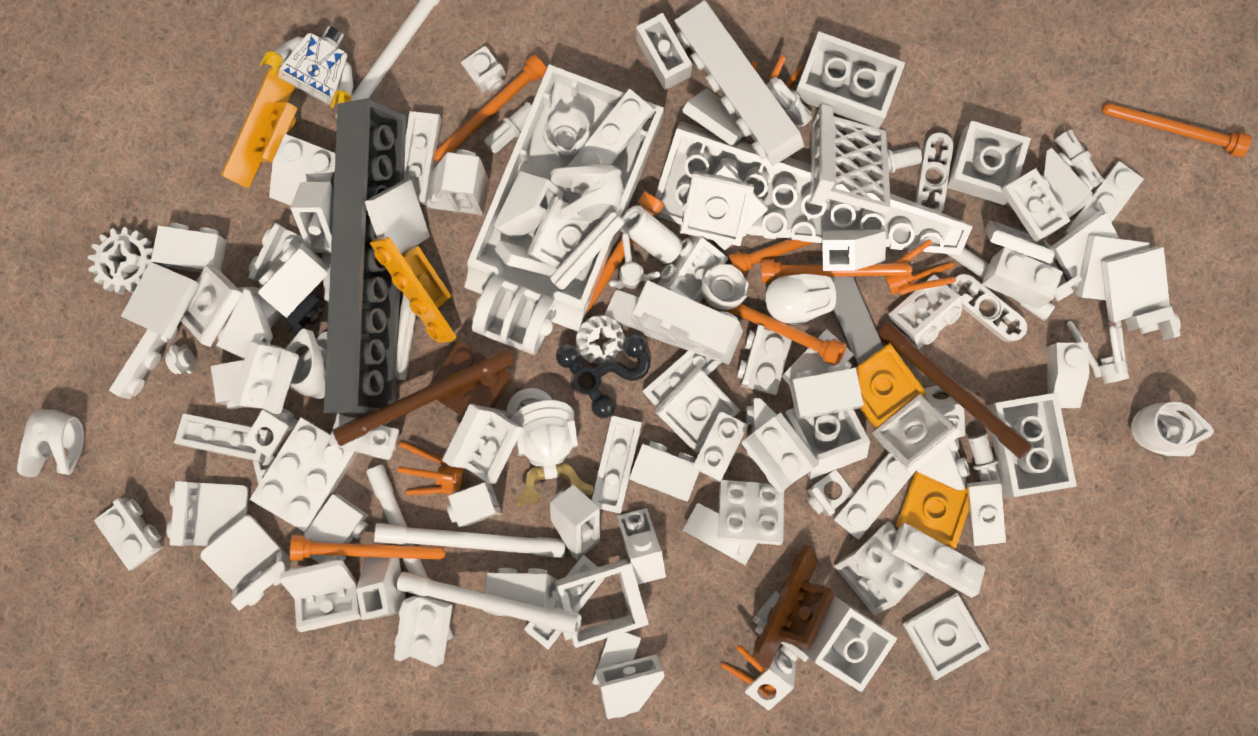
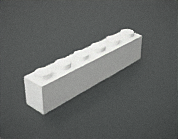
[674,0,804,167]

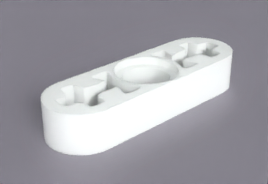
[915,133,953,212]
[949,274,1027,342]

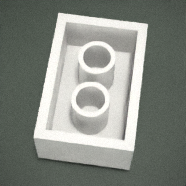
[796,32,905,129]
[986,393,1077,498]
[249,418,358,532]

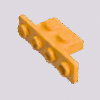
[221,67,298,188]
[370,237,457,343]

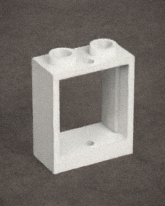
[551,558,649,648]

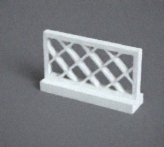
[811,104,891,214]

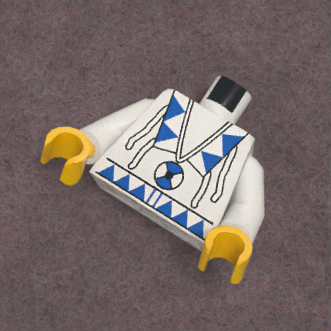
[259,26,353,108]

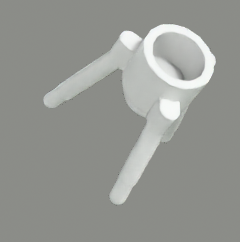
[609,233,660,289]
[1067,321,1129,384]

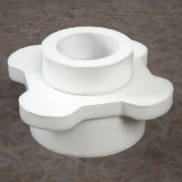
[165,344,195,374]

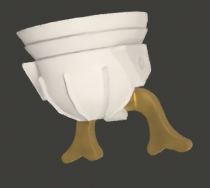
[510,400,593,506]

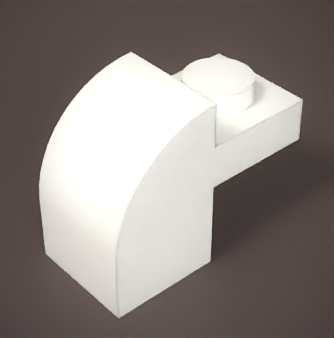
[683,503,757,565]

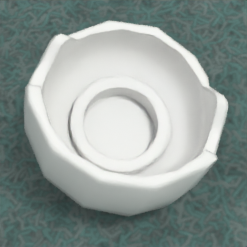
[543,107,591,156]
[701,264,749,310]

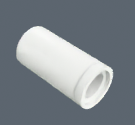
[620,206,683,264]

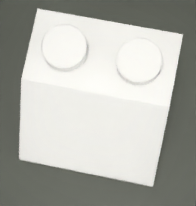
[269,134,335,206]
[785,408,870,479]

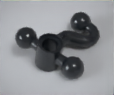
[556,334,650,419]

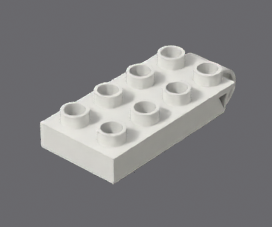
[464,65,664,355]

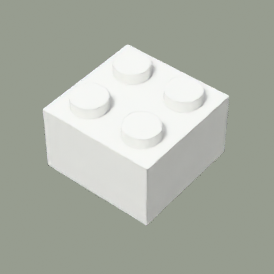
[947,121,1031,205]
[799,596,897,692]

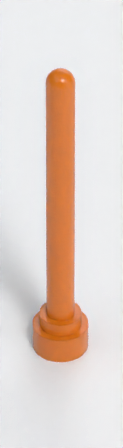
[435,54,547,162]
[1102,103,1252,158]
[583,192,665,320]
[727,238,815,275]
[761,259,912,284]
[726,304,846,366]
[290,535,446,561]

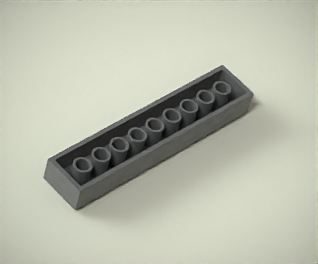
[324,98,406,417]

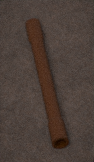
[878,322,1033,460]
[332,347,515,447]

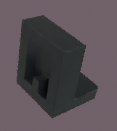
[285,292,325,340]

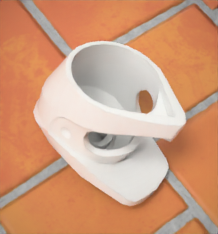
[550,164,623,221]
[765,274,836,325]
[286,329,327,399]
[1131,402,1214,457]
[17,408,84,477]

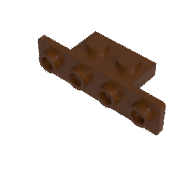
[754,545,835,669]

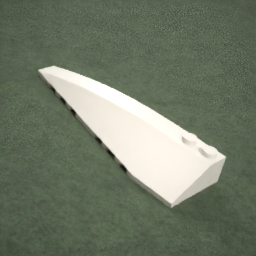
[654,121,973,255]

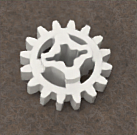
[88,227,153,295]

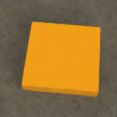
[856,344,927,430]
[895,470,969,549]

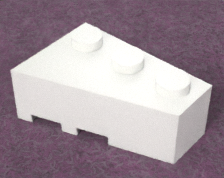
[426,150,490,216]
[632,280,743,365]

